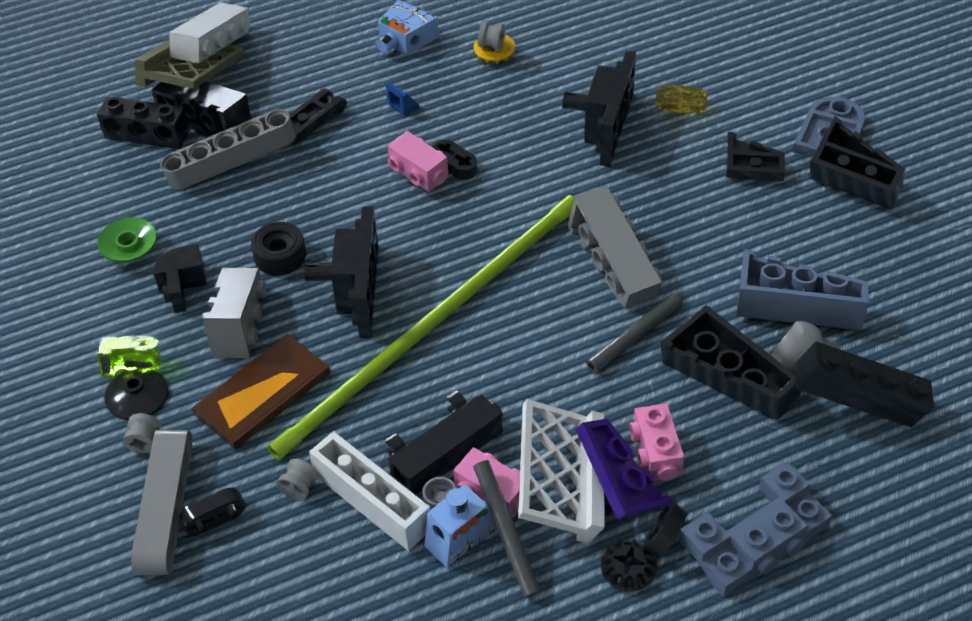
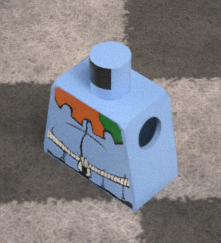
[376,0,439,55]
[424,485,496,569]

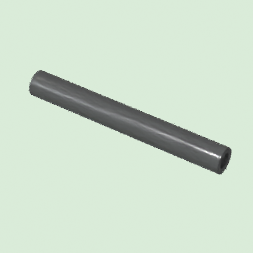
[586,293,683,374]
[473,460,540,597]

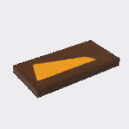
[192,334,331,450]

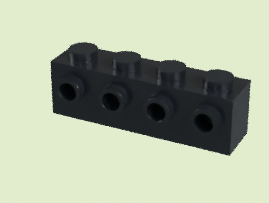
[795,341,934,427]

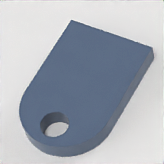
[792,97,865,157]

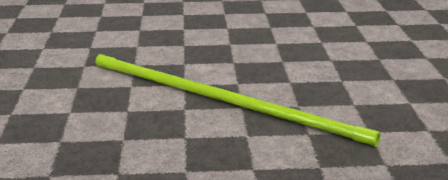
[267,195,575,461]

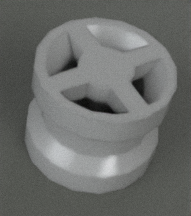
[478,21,505,50]
[122,413,161,453]
[276,459,319,501]

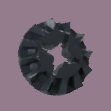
[601,539,657,592]

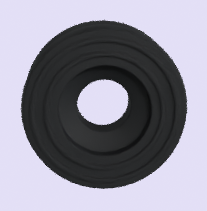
[251,222,306,276]

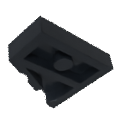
[726,132,785,181]

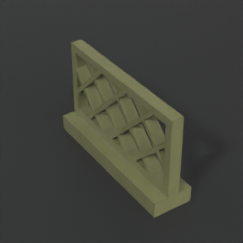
[135,39,244,89]

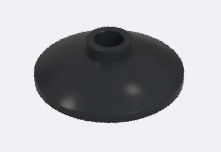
[104,368,169,420]

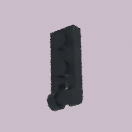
[289,88,347,145]

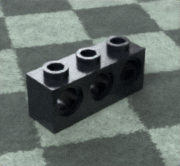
[97,96,190,149]

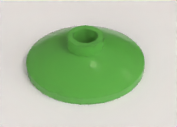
[97,217,157,263]

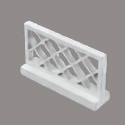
[518,399,604,544]

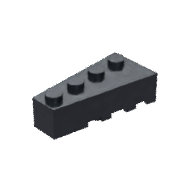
[151,82,252,138]
[660,305,801,420]

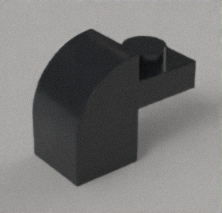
[153,243,207,313]

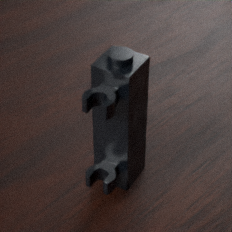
[385,390,503,495]

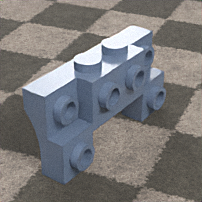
[679,461,832,598]

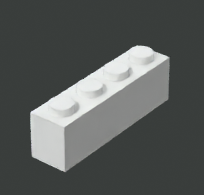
[170,2,250,63]
[309,431,430,551]

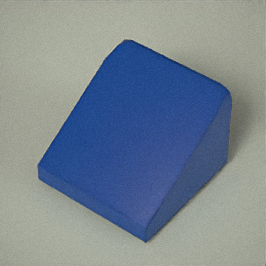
[386,82,419,116]

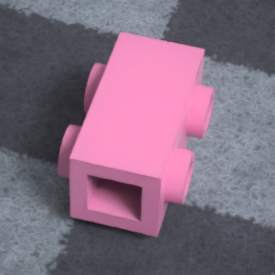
[387,131,449,192]
[629,403,684,481]
[453,447,531,519]

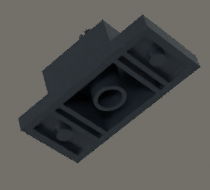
[562,51,636,167]
[305,206,379,338]

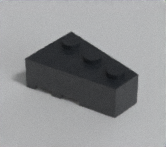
[810,116,905,209]

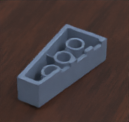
[737,249,868,330]

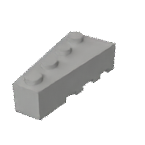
[568,185,662,309]

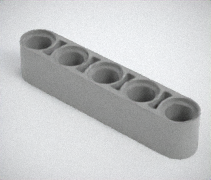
[160,109,296,190]
[131,430,192,575]

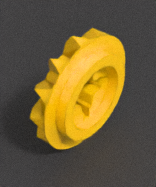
[474,35,515,65]

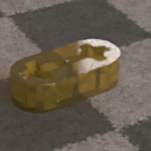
[655,85,708,114]

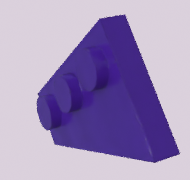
[575,419,673,520]

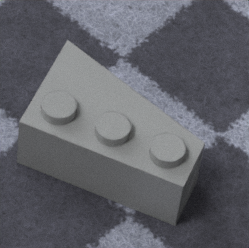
[202,268,266,358]

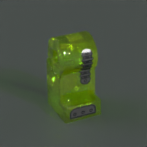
[97,336,161,378]

